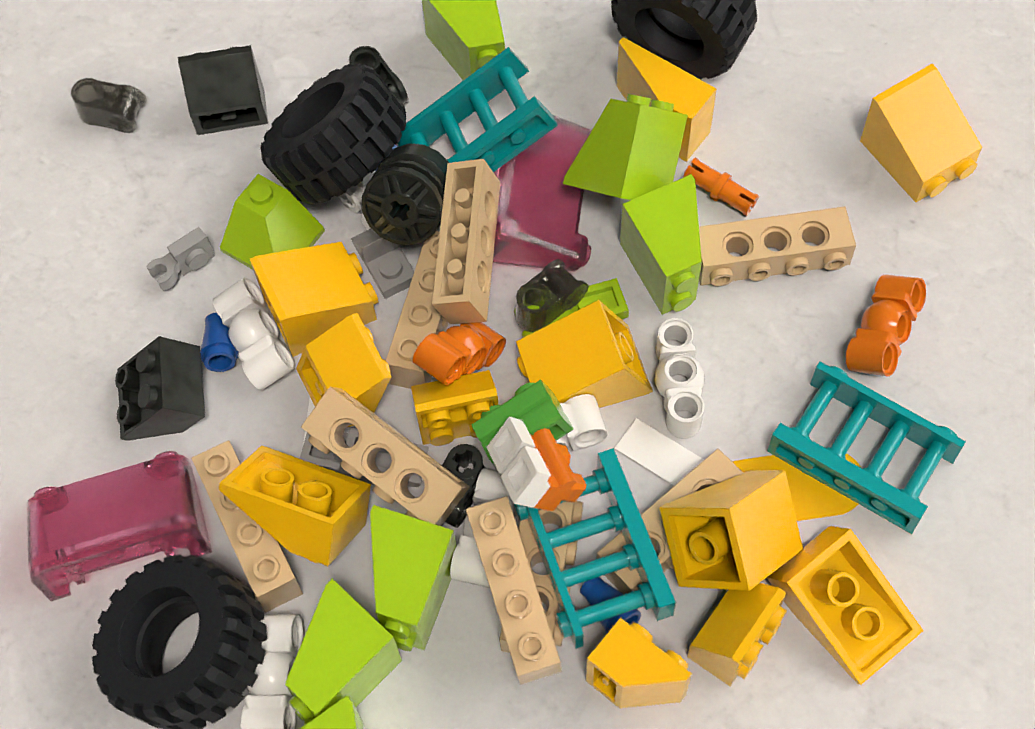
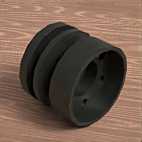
[361,143,449,245]

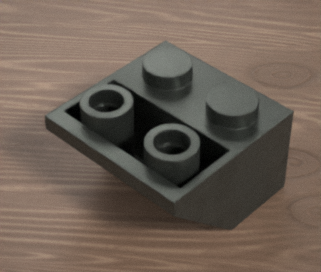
[178,45,268,135]
[115,336,205,441]

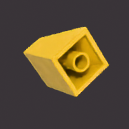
[860,63,982,203]
[250,242,379,357]
[516,300,653,408]
[659,470,803,591]

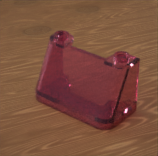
[493,115,592,272]
[27,451,212,601]

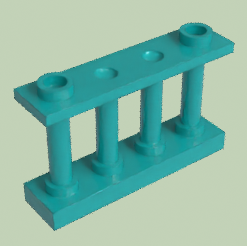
[397,47,558,172]
[767,361,966,534]
[514,448,676,649]

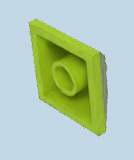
[220,174,325,270]

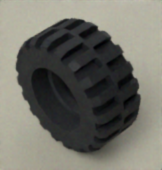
[611,0,757,80]
[260,63,406,204]
[92,554,267,729]

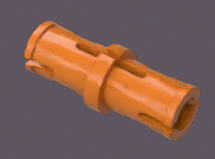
[683,158,759,216]

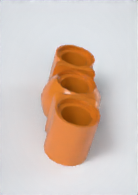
[846,274,926,377]
[413,322,506,386]

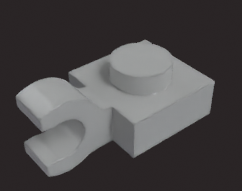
[146,227,215,291]

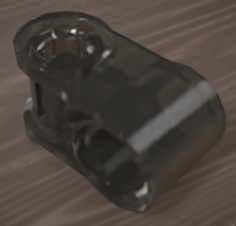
[71,78,147,133]
[516,259,588,332]

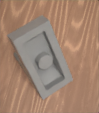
[351,228,414,299]

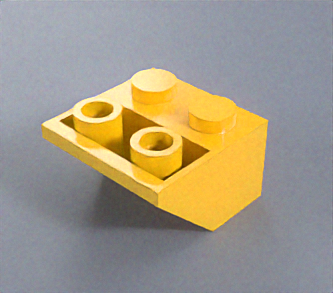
[296,313,391,428]
[411,370,499,446]
[687,583,787,686]
[586,618,692,708]

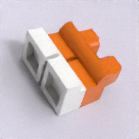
[486,417,587,511]

